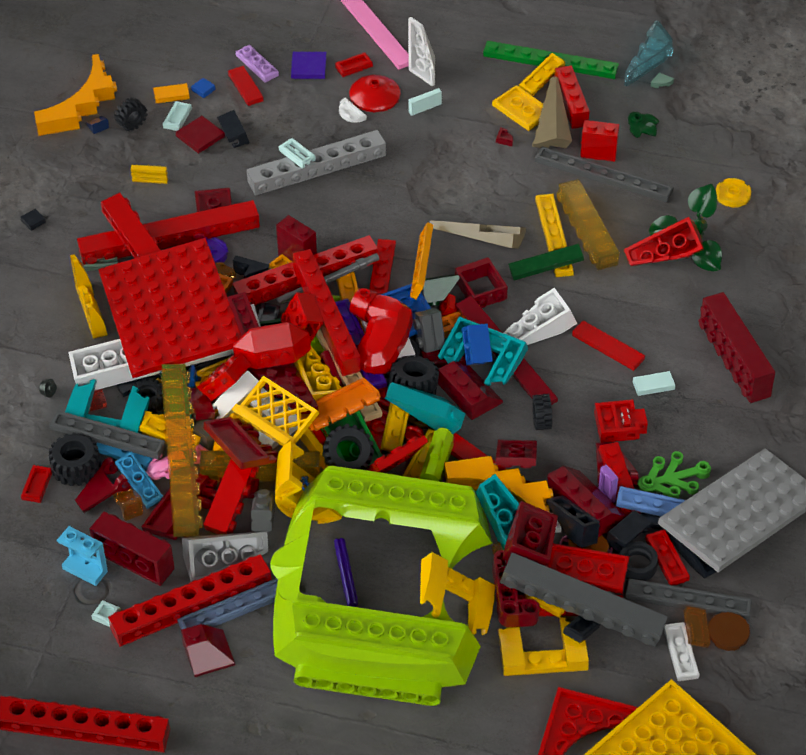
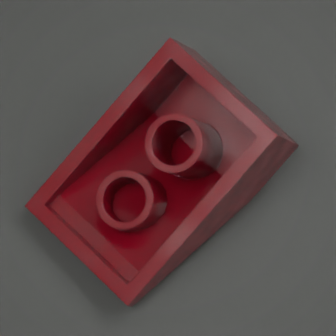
[502,501,558,566]

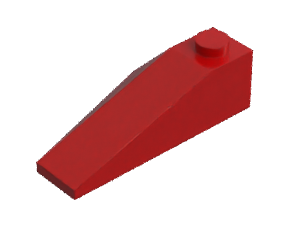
[623,217,704,266]

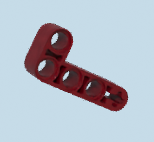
[492,550,540,627]

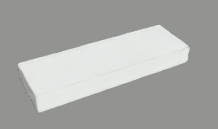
[663,622,699,681]

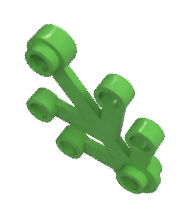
[638,451,711,499]

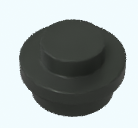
[39,378,57,398]

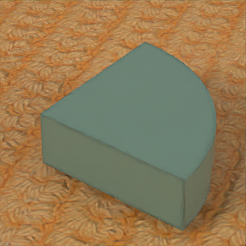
[650,73,674,88]

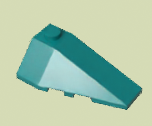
[385,382,465,434]

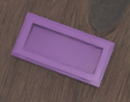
[598,464,618,503]

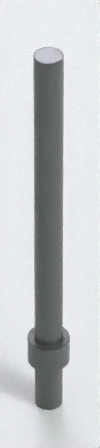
[277,253,380,305]

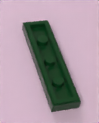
[508,243,584,281]

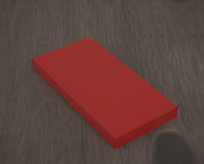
[546,543,629,594]

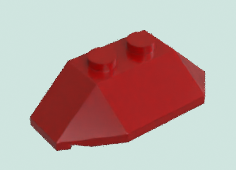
[233,322,311,369]

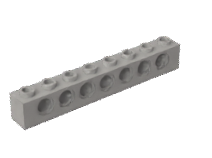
[247,130,386,196]

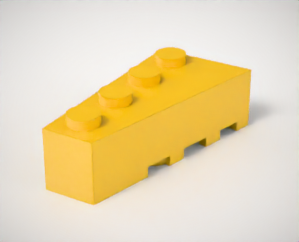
[294,346,342,400]

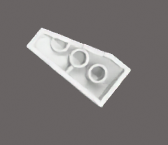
[408,17,435,86]
[504,288,577,345]

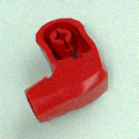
[349,288,413,374]

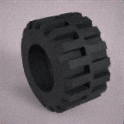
[389,356,439,395]
[322,424,374,470]
[49,433,101,486]

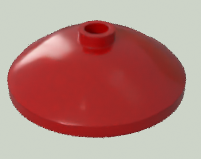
[349,74,401,112]

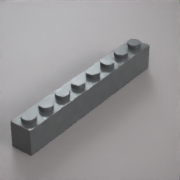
[500,553,668,647]

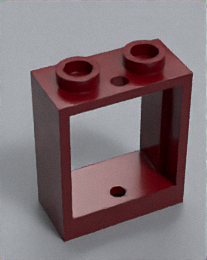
[455,257,508,308]

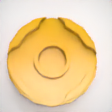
[716,178,752,208]

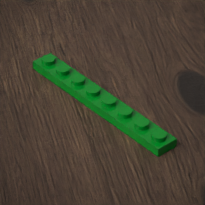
[483,41,619,79]

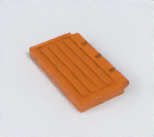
[296,377,381,431]

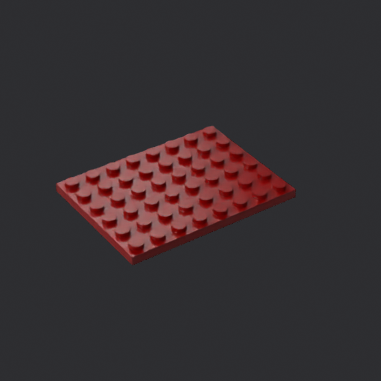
[98,238,241,378]

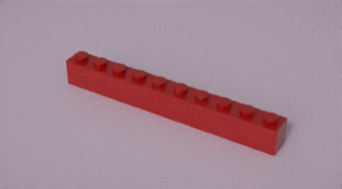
[77,200,260,265]

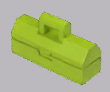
[420,428,454,482]

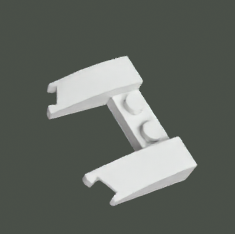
[212,371,298,449]

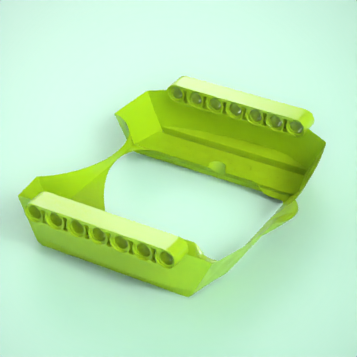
[271,466,493,706]

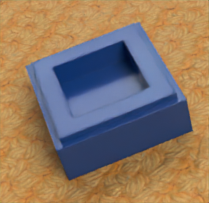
[191,78,216,98]

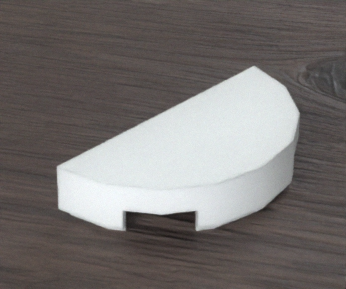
[339,97,367,123]

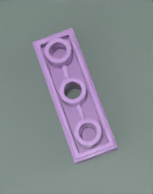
[236,45,279,83]

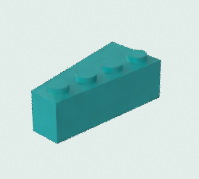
[476,474,519,550]

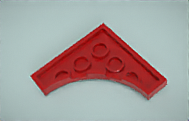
[538,687,638,755]

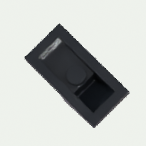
[233,255,270,279]

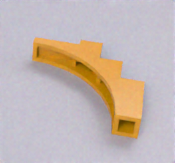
[34,54,117,136]
[444,456,553,512]

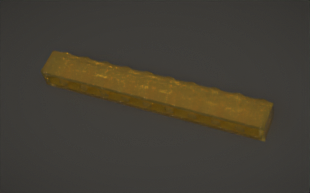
[161,364,203,537]

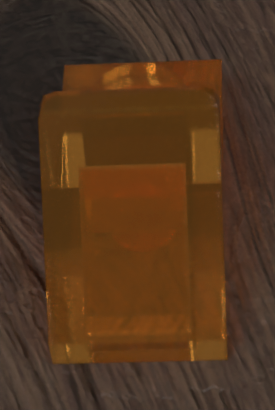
[113,488,143,521]

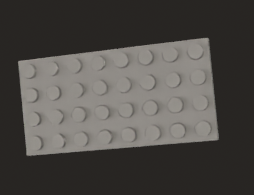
[658,448,806,572]

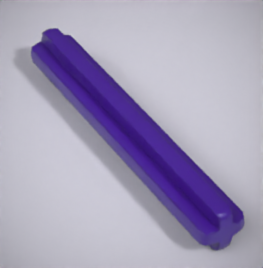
[334,538,358,607]

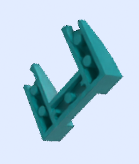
[438,316,529,386]
[65,379,150,434]

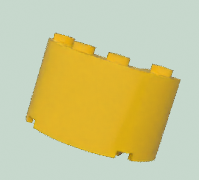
[275,441,342,524]

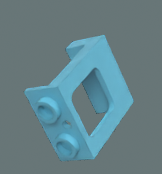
[57,526,108,586]

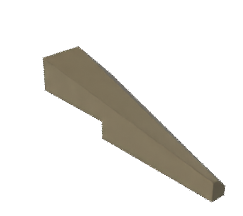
[532,76,572,148]
[430,220,526,249]

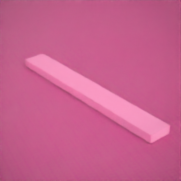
[340,0,409,70]

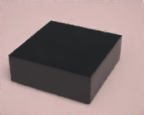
[20,209,46,231]

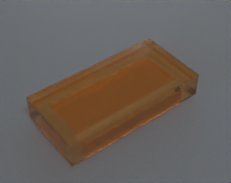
[684,606,711,648]

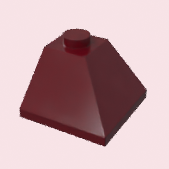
[181,624,235,677]

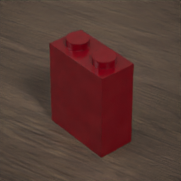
[276,215,317,262]

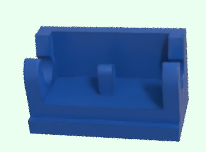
[461,324,493,366]

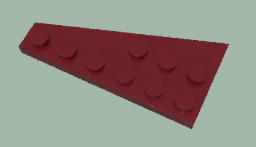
[231,354,318,414]

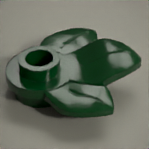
[628,112,659,138]

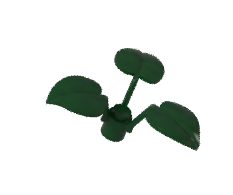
[649,184,722,271]

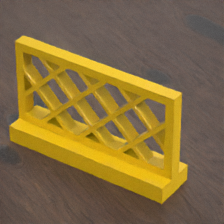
[231,376,319,447]

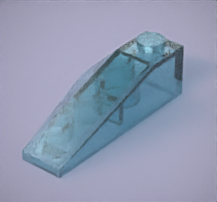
[624,20,674,86]

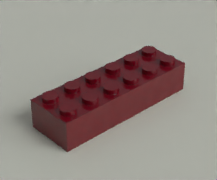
[699,292,775,403]

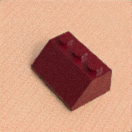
[438,361,503,420]

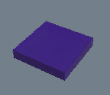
[291,52,326,79]

